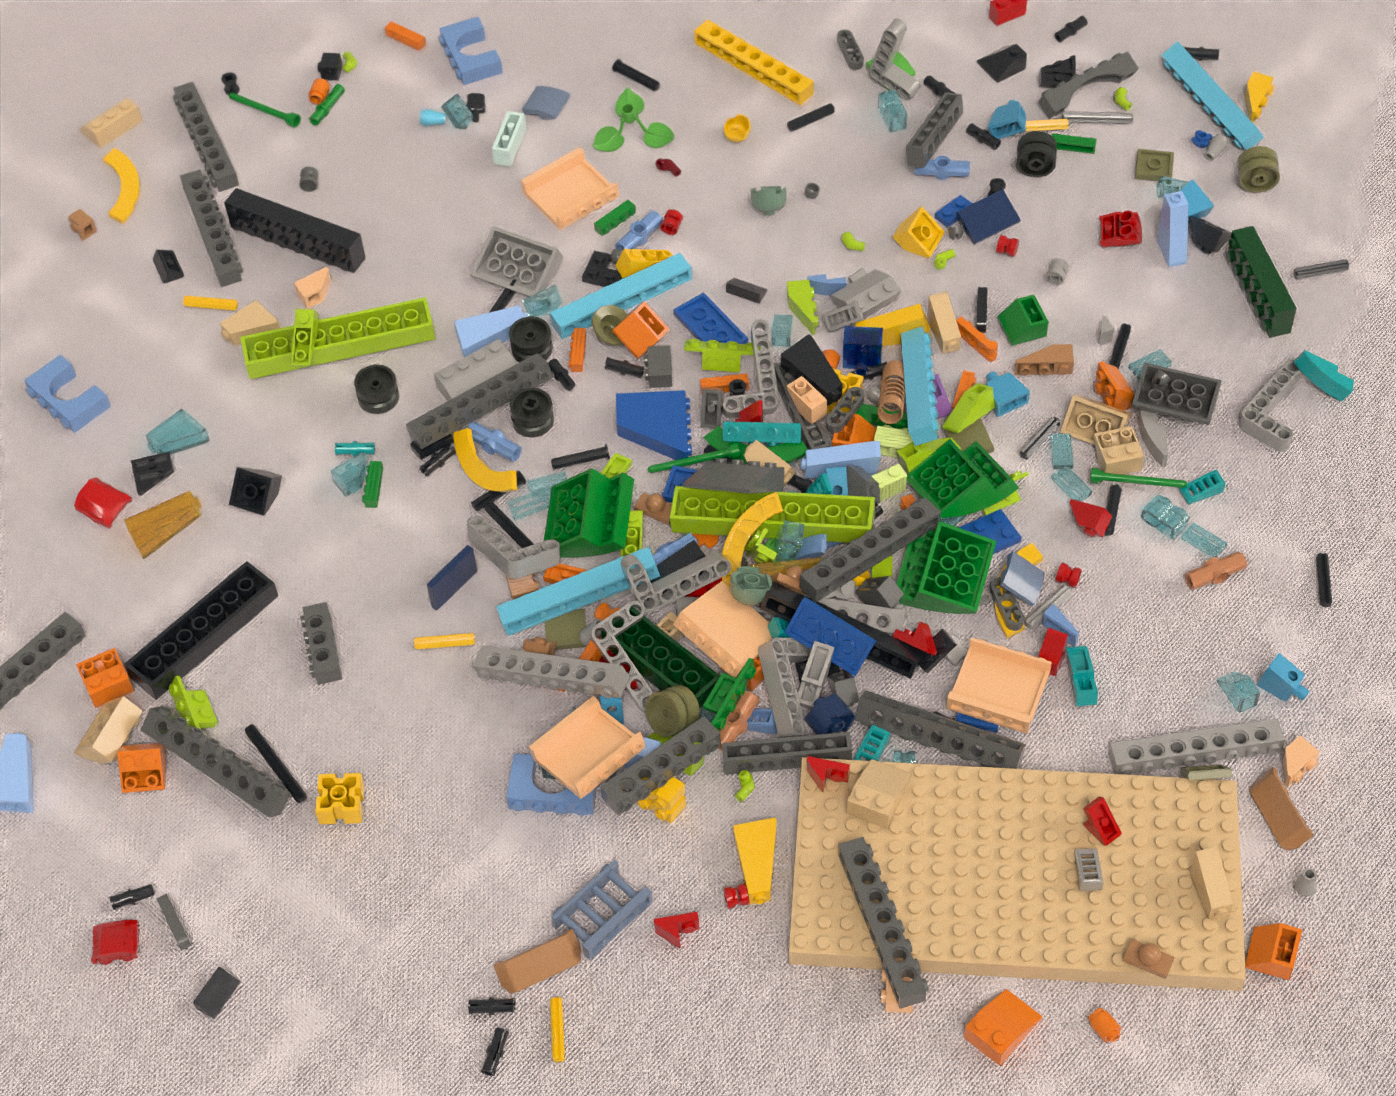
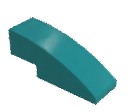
[1294,350,1354,402]
[1066,646,1098,706]

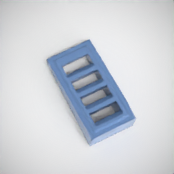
[1042,604,1079,647]
[747,708,777,734]

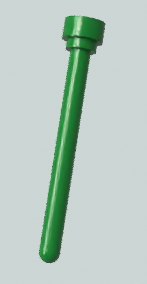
[229,93,301,128]
[648,442,741,473]
[1090,468,1187,488]

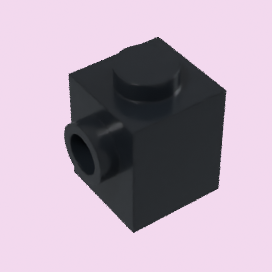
[317,52,343,81]

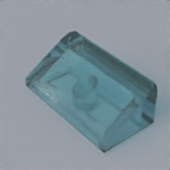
[441,94,473,130]

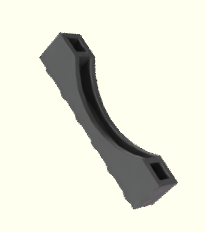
[1038,51,1139,119]

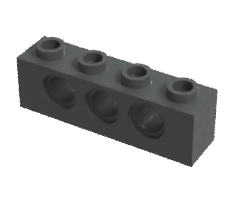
[300,602,342,685]

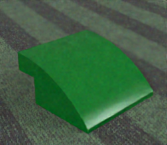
[907,439,1019,518]
[544,468,634,558]
[895,521,997,614]

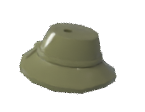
[591,305,628,346]

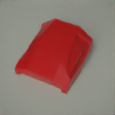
[1099,210,1142,247]
[74,477,132,529]
[91,920,139,965]

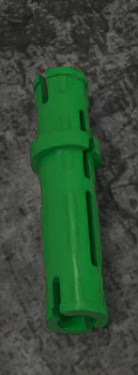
[309,84,345,126]

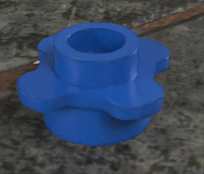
[1191,130,1212,148]

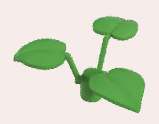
[593,87,674,152]

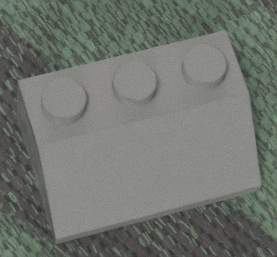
[830,269,901,326]

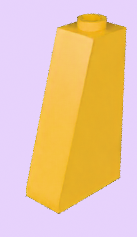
[853,303,933,348]
[733,817,777,904]

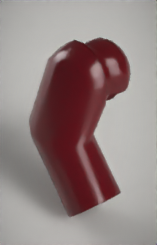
[655,158,681,177]

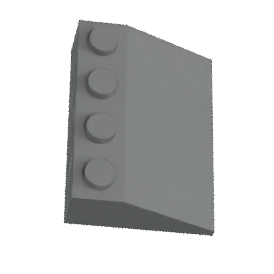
[470,226,563,299]
[434,339,517,401]

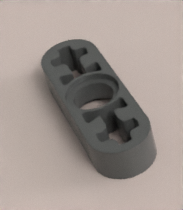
[837,29,864,70]
[826,387,864,433]
[990,577,1024,631]
[156,894,191,951]

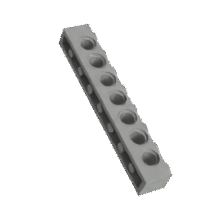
[750,594,906,636]
[472,645,630,698]
[1108,718,1285,775]

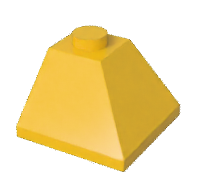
[893,206,945,258]

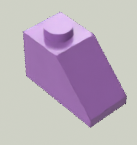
[933,373,953,419]

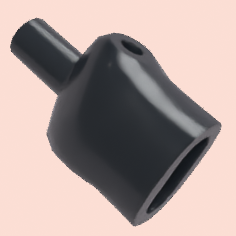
[466,93,486,122]

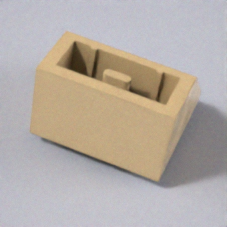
[1094,426,1145,474]

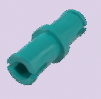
[335,441,375,456]

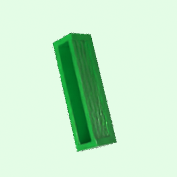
[1052,133,1097,154]
[594,199,636,236]
[362,461,384,508]

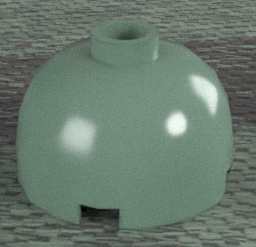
[750,186,787,215]
[730,566,772,605]

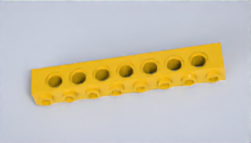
[694,19,814,106]

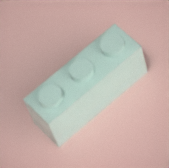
[492,111,526,167]

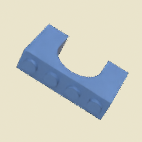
[438,16,503,85]
[24,354,111,433]
[507,754,597,816]

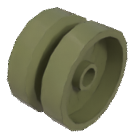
[1237,146,1280,193]
[645,685,700,737]

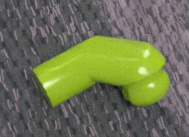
[343,51,357,73]
[1115,87,1132,111]
[841,232,865,251]
[934,249,956,270]
[735,770,755,802]

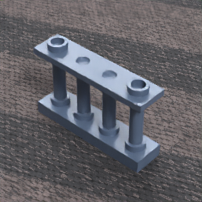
[551,860,653,960]

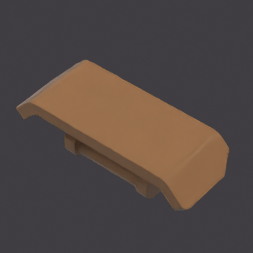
[1250,767,1313,850]
[494,929,581,993]

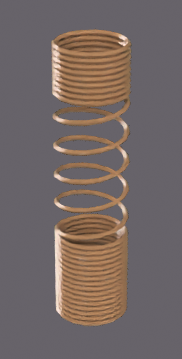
[878,360,905,424]

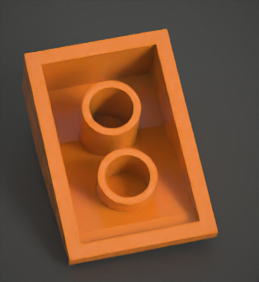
[964,989,1043,1066]

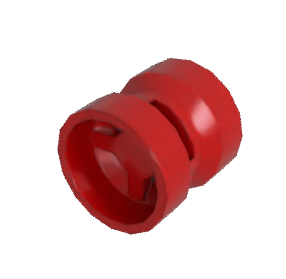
[660,209,683,235]
[996,235,1019,257]
[1055,562,1082,588]
[723,883,750,909]

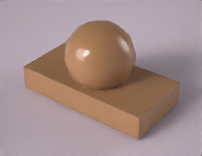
[634,493,672,525]
[771,566,807,595]
[1123,939,1175,979]

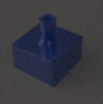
[843,326,883,376]

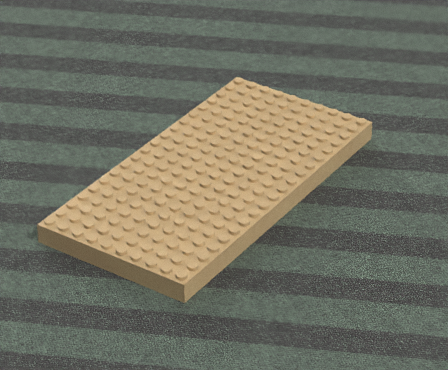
[789,757,1246,991]

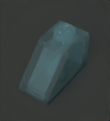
[330,452,369,497]
[1217,671,1260,713]

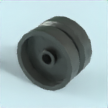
[1016,131,1057,178]
[509,316,553,362]
[354,364,400,414]
[510,388,554,438]

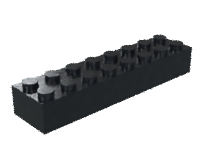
[224,188,366,273]
[124,561,278,700]

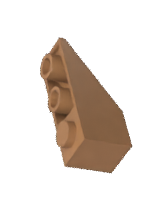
[1014,344,1074,375]

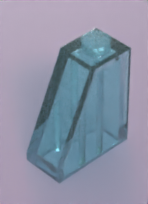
[146,408,210,455]

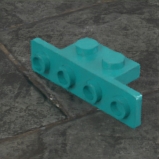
[723,421,801,446]

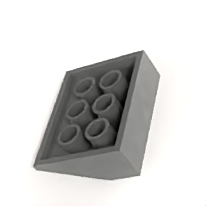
[1132,363,1222,425]
[683,458,784,493]

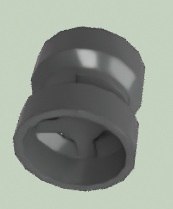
[299,166,319,192]

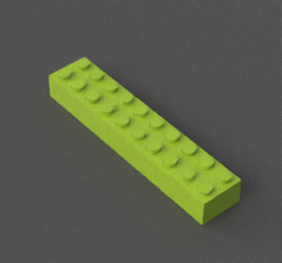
[240,297,436,379]
[670,486,875,543]

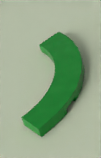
[704,426,808,464]

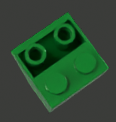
[997,294,1049,346]

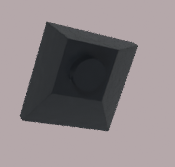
[977,44,1027,83]
[1189,216,1232,254]
[229,467,282,516]

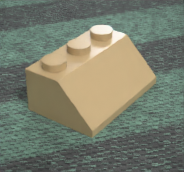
[79,98,142,149]
[1060,394,1132,445]
[73,696,142,764]

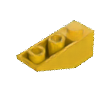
[1245,71,1275,123]
[615,249,672,278]

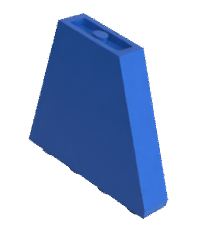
[616,390,692,460]

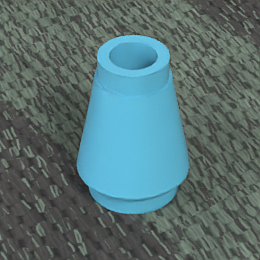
[420,108,445,126]

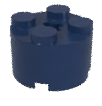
[804,693,855,735]

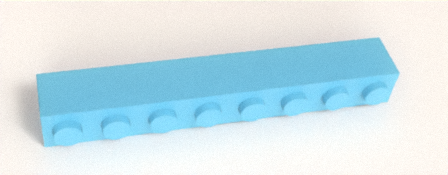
[1161,41,1264,150]
[550,253,692,339]
[901,326,940,446]
[496,547,660,636]

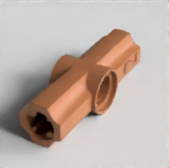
[1184,551,1247,590]
[718,690,760,751]

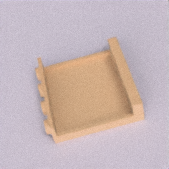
[521,147,619,230]
[673,581,772,678]
[946,638,1052,734]
[529,696,646,799]

